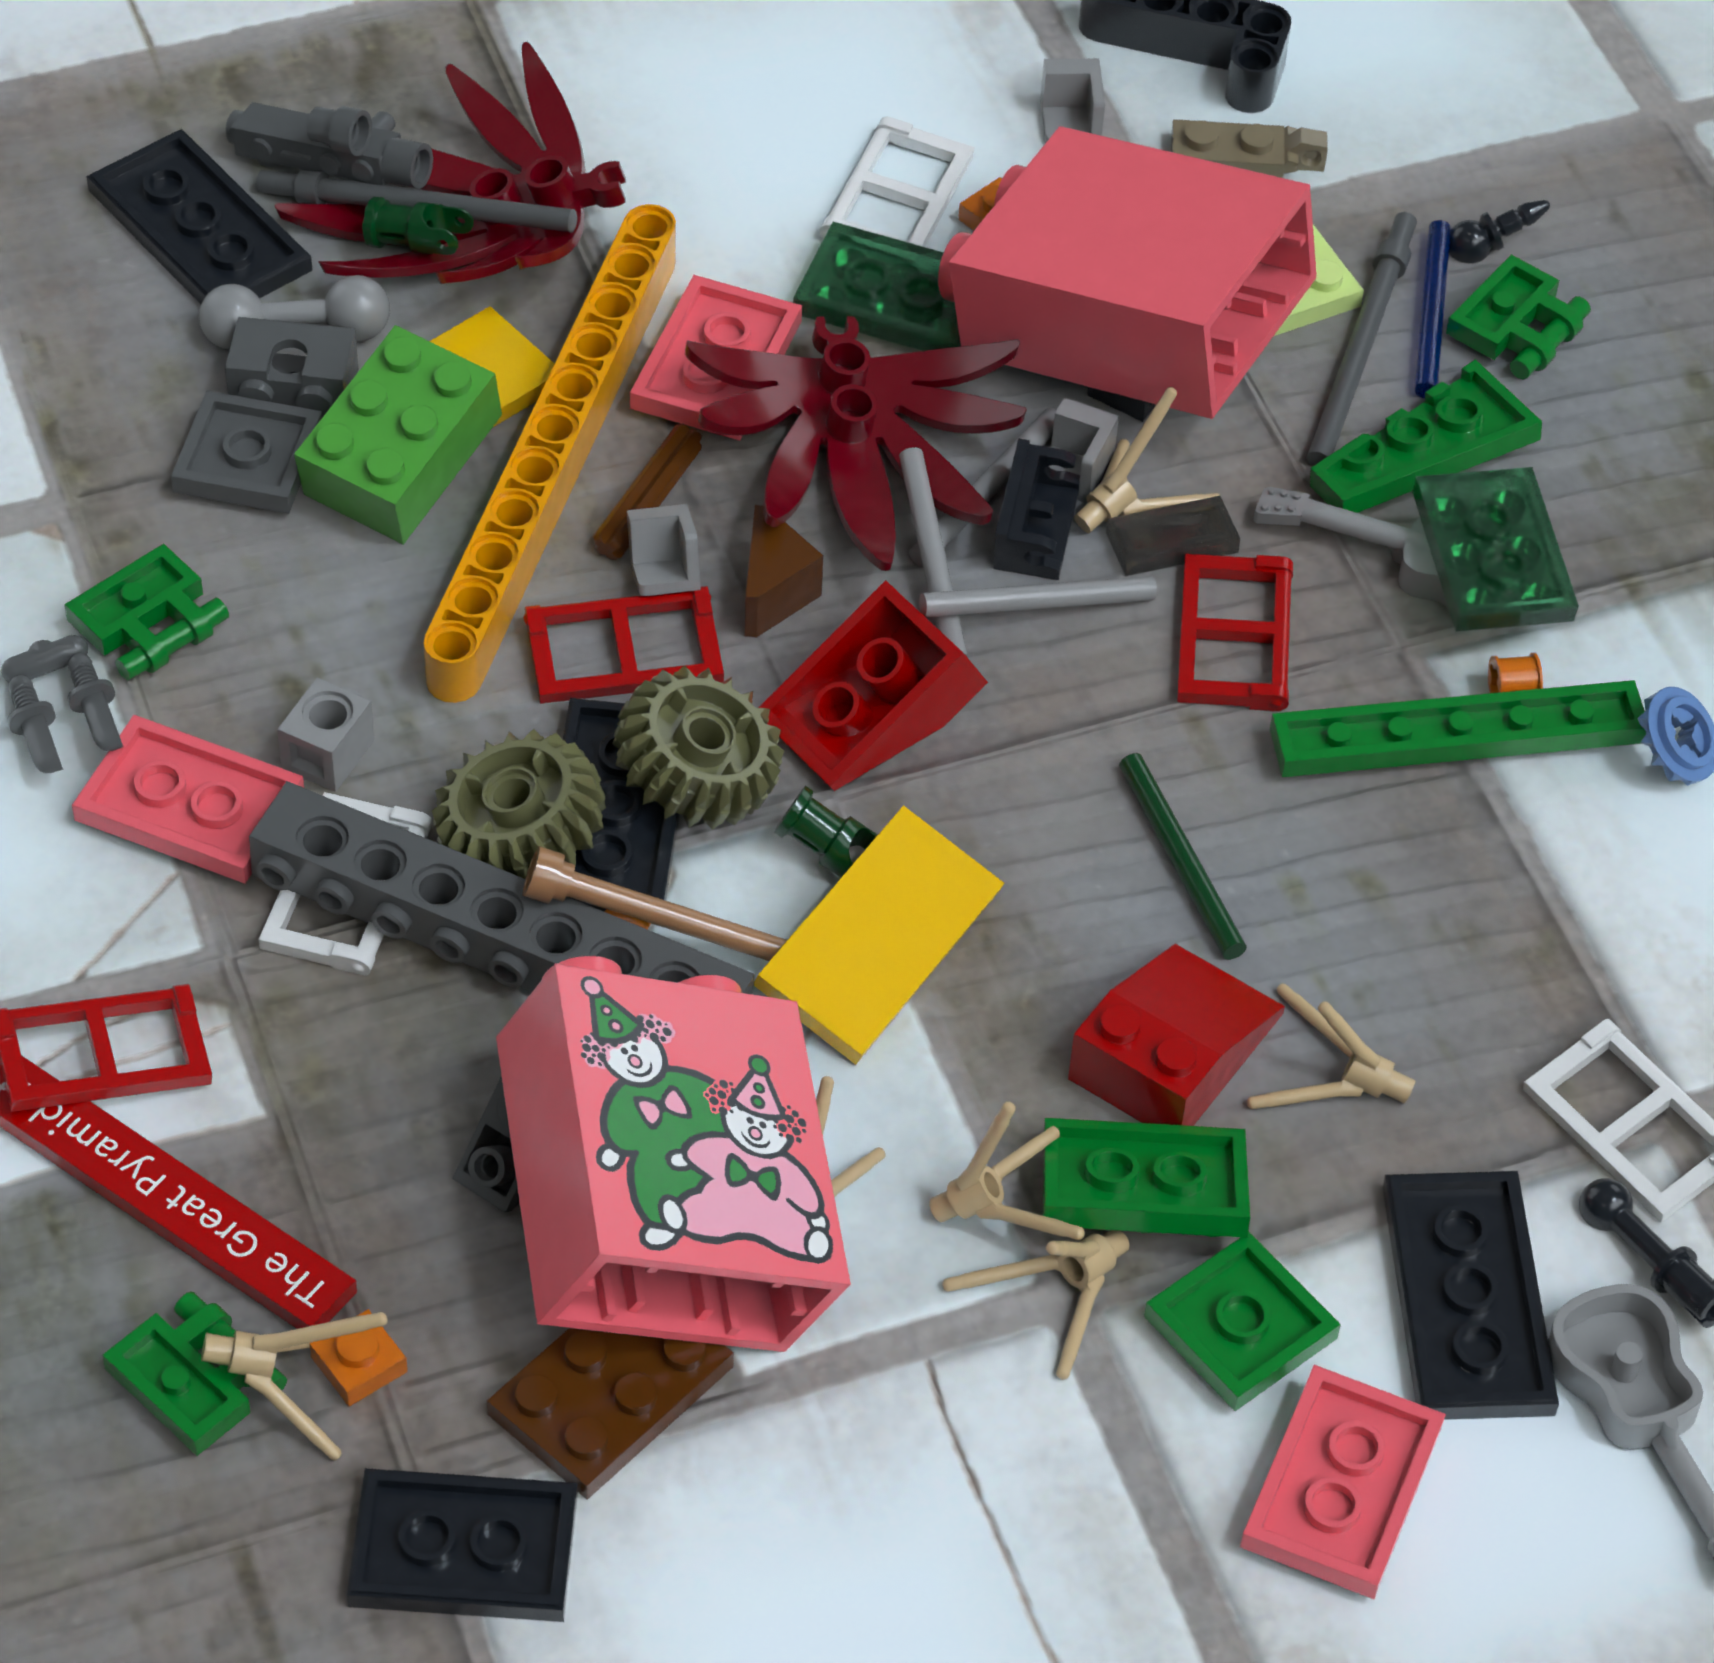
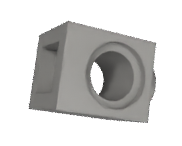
[277,678,374,792]

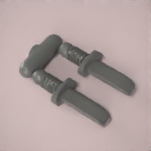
[1,635,123,773]

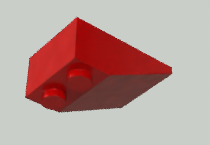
[758,580,988,791]
[1068,943,1285,1126]

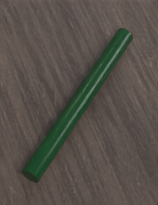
[1119,753,1247,960]

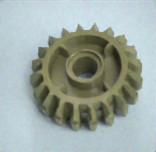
[612,665,784,830]
[432,729,606,879]

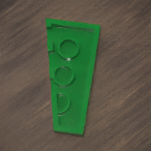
[1310,359,1542,513]

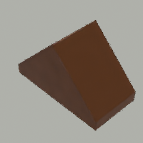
[744,505,824,638]

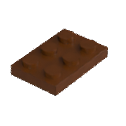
[487,1328,734,1500]

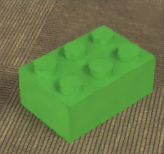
[294,325,502,545]

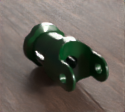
[362,196,474,255]
[774,785,878,877]

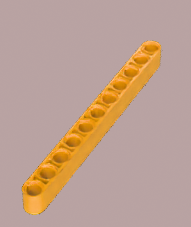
[423,204,676,703]

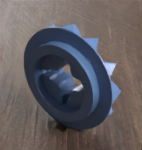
[1638,687,1714,786]

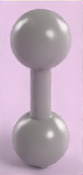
[199,275,390,350]

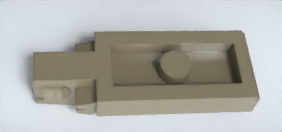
[1171,119,1328,178]

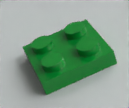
[1144,1232,1341,1411]

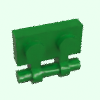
[1446,254,1591,379]
[64,543,229,681]
[102,1291,287,1456]

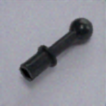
[1579,1178,1714,1328]

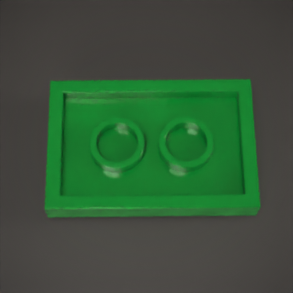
[1043,1118,1250,1238]

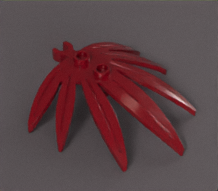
[274,42,626,284]
[685,316,1027,571]

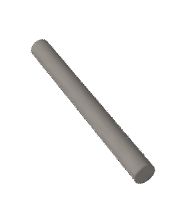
[908,408,1056,567]
[899,447,968,657]
[919,576,1157,617]

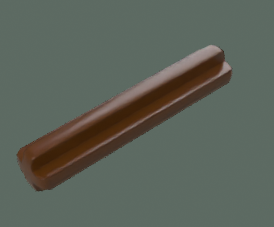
[593,424,702,560]

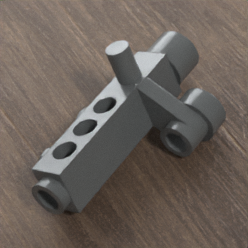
[226,102,433,189]

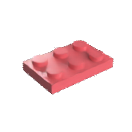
[630,275,802,441]
[72,715,304,884]
[1240,1365,1446,1599]

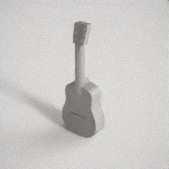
[1253,487,1549,630]
[1548,1284,1714,1559]

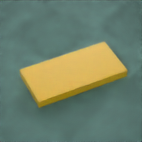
[754,805,1005,1065]

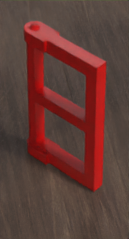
[1177,554,1294,711]
[523,586,724,704]
[0,984,212,1112]

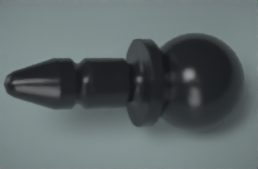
[1447,200,1550,264]

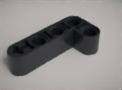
[1079,0,1291,113]

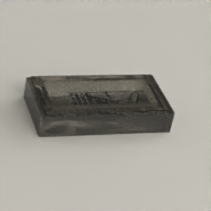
[1106,496,1241,576]

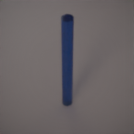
[1414,220,1451,399]

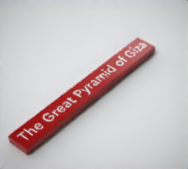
[0,1055,357,1329]

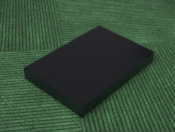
[347,1468,578,1622]

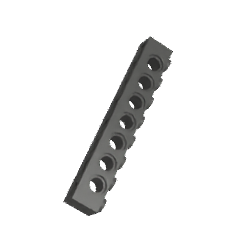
[249,781,755,994]

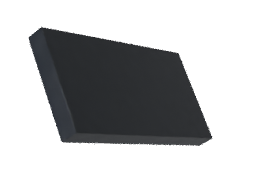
[86,128,313,304]
[563,698,680,912]
[1382,1171,1559,1420]

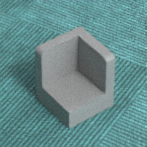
[1040,58,1105,143]
[1049,397,1119,504]
[627,504,701,596]

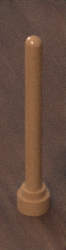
[522,846,787,961]

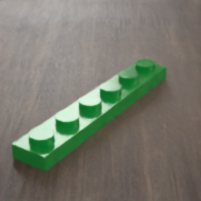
[1270,680,1646,777]

